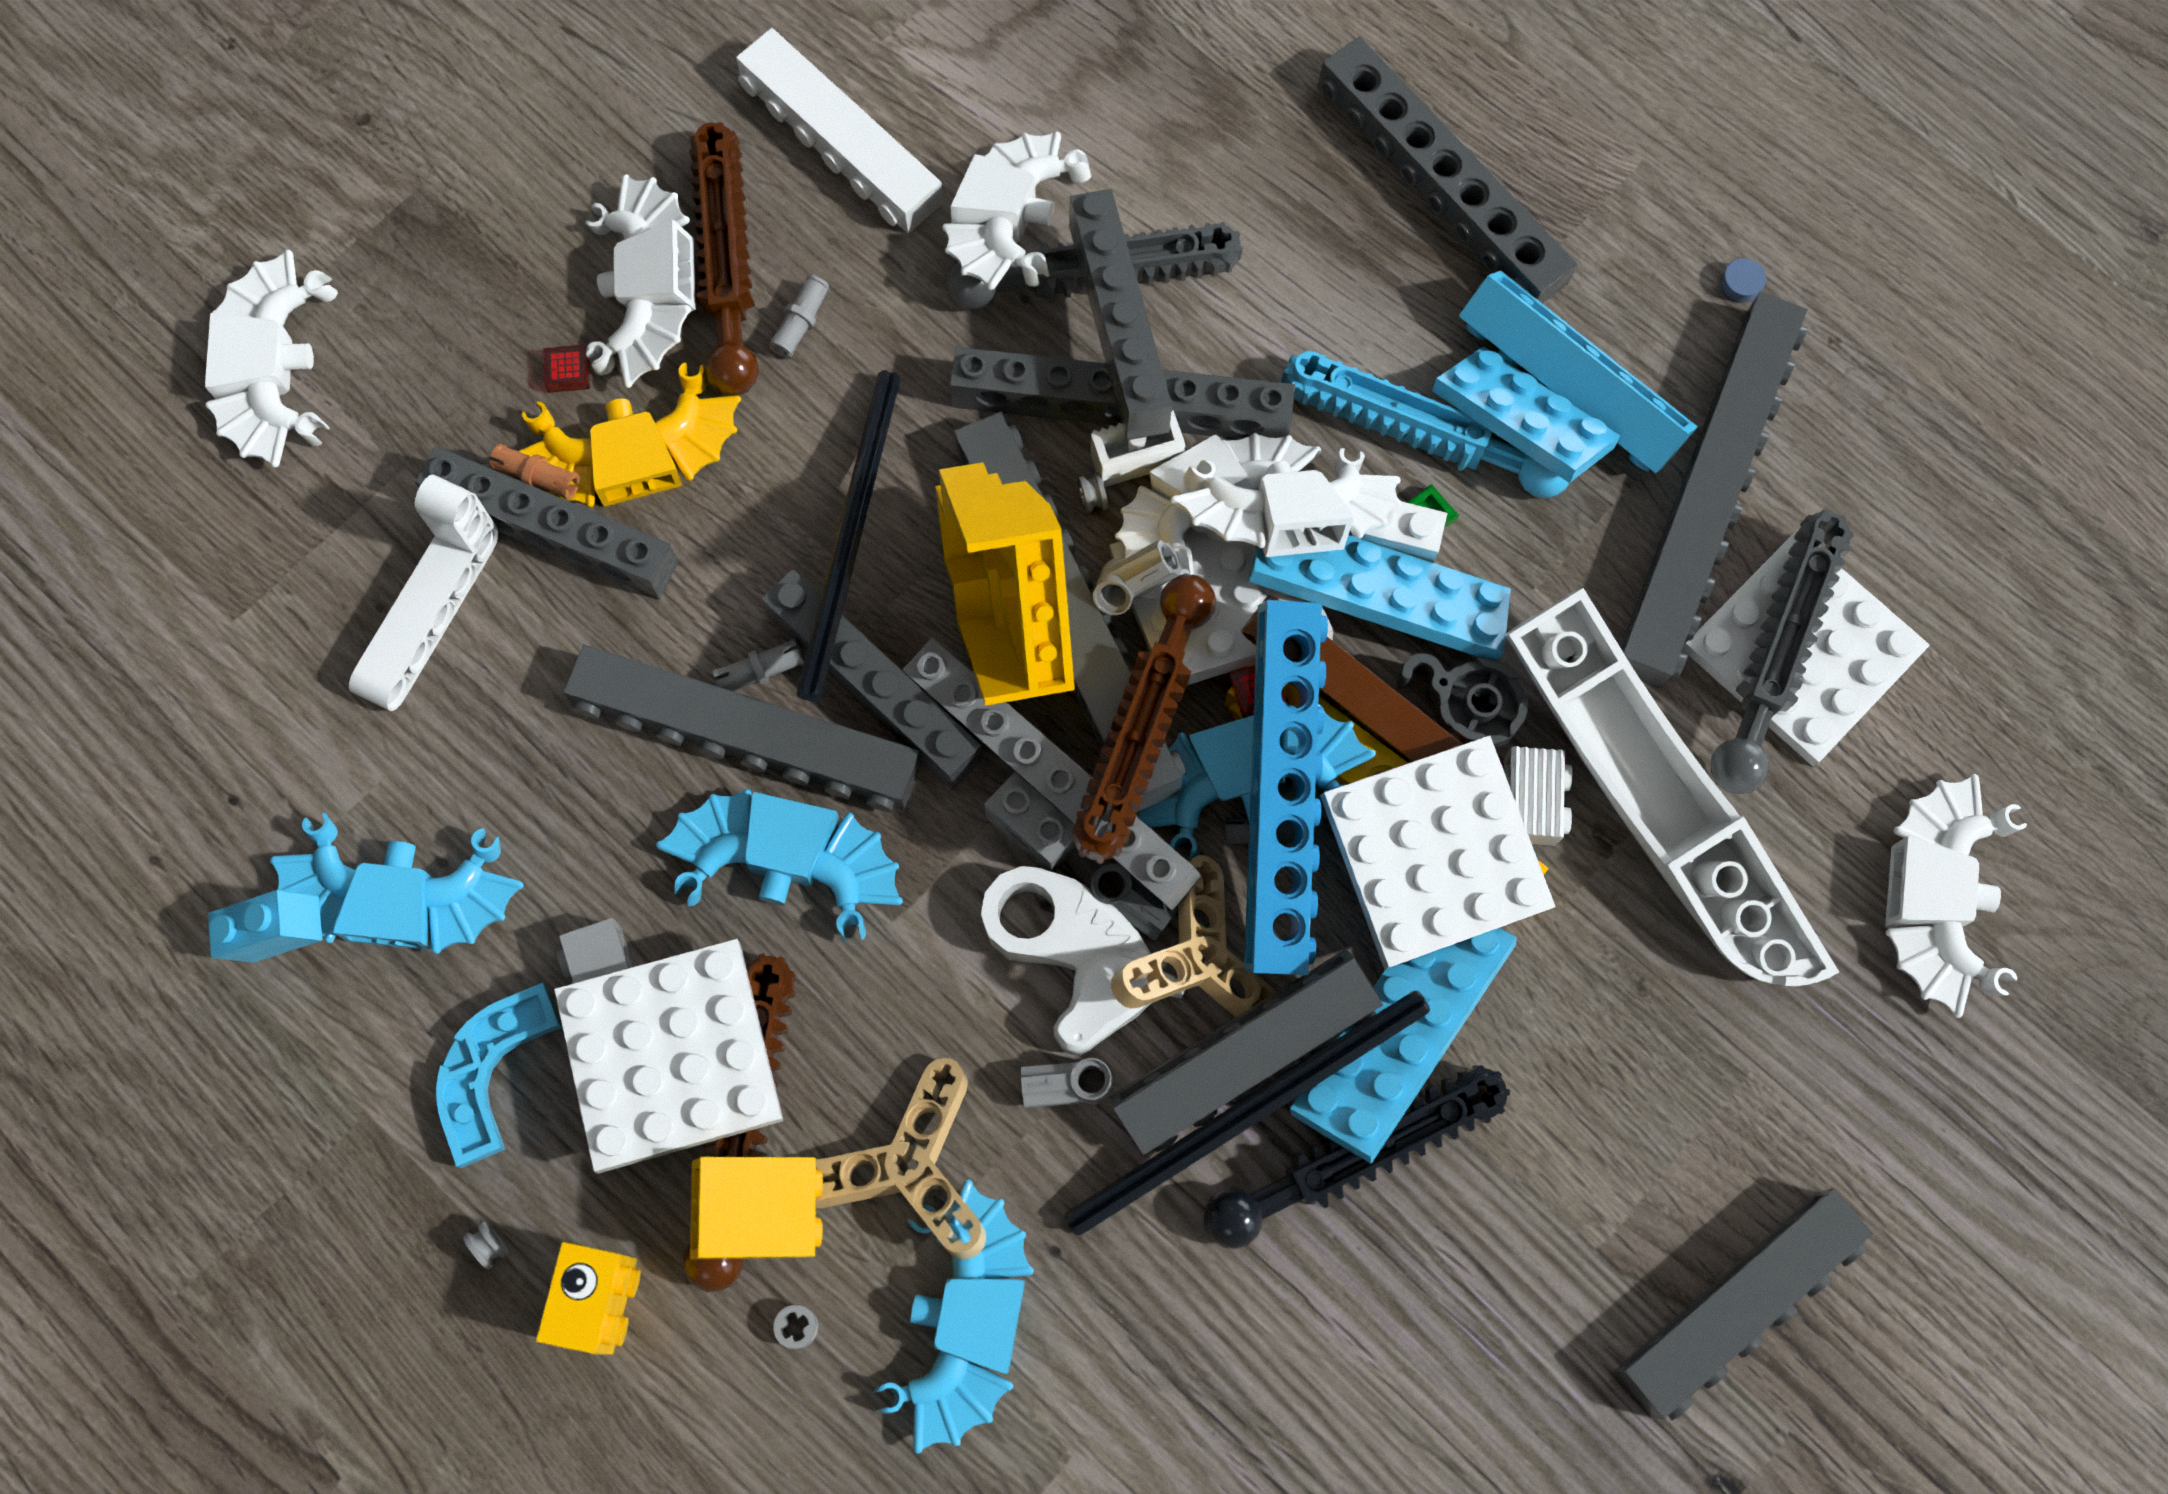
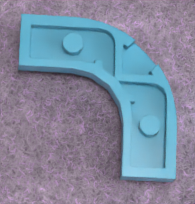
[436,983,562,1168]

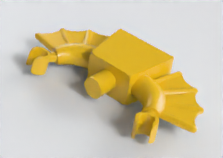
[519,363,741,508]

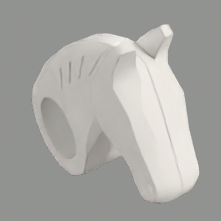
[981,866,1185,1055]

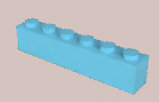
[1459,271,1698,473]

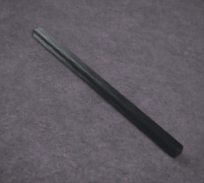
[797,370,900,702]
[1064,990,1430,1235]

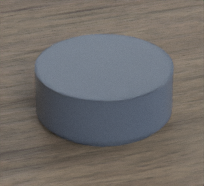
[1721,258,1766,302]

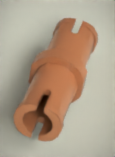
[489,444,580,500]

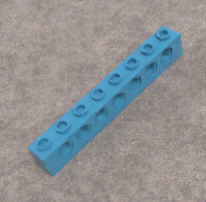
[1244,600,1328,975]

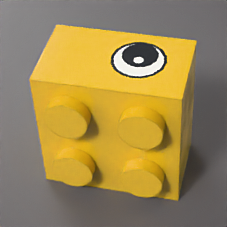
[536,1242,641,1355]

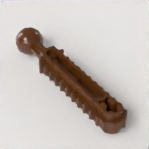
[689,122,759,396]
[1071,573,1216,863]
[683,953,797,1292]

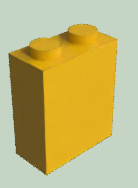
[690,1157,823,1259]

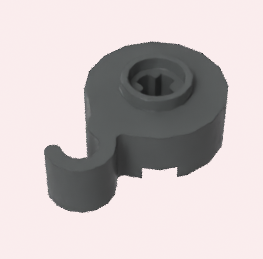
[1397,653,1529,749]

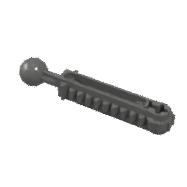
[945,222,1243,310]
[1710,509,1854,794]

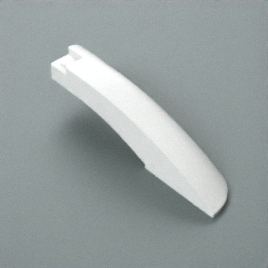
[1505,588,1839,986]

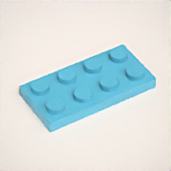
[1432,346,1620,483]

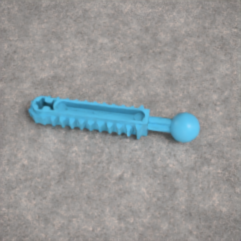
[1281,351,1570,499]

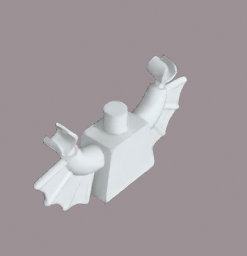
[942,132,1091,290]
[585,175,696,388]
[205,250,338,468]
[1115,433,1321,575]
[1170,448,1401,557]
[1885,774,2027,1018]

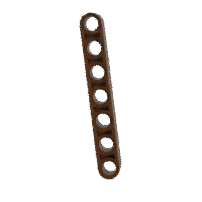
[1241,595,1464,763]

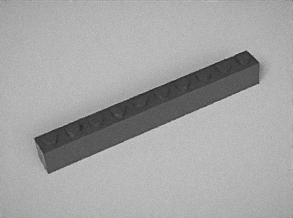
[1620,291,1808,689]
[954,412,1186,813]

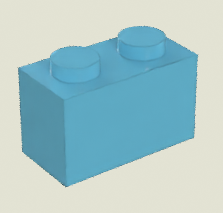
[208,890,322,963]

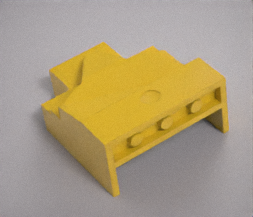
[935,462,1075,706]

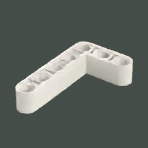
[349,474,499,711]

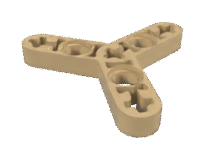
[1111,855,1277,1017]
[815,1058,986,1260]

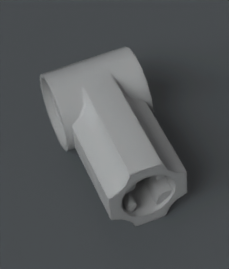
[1093,539,1182,615]
[1021,1058,1114,1108]

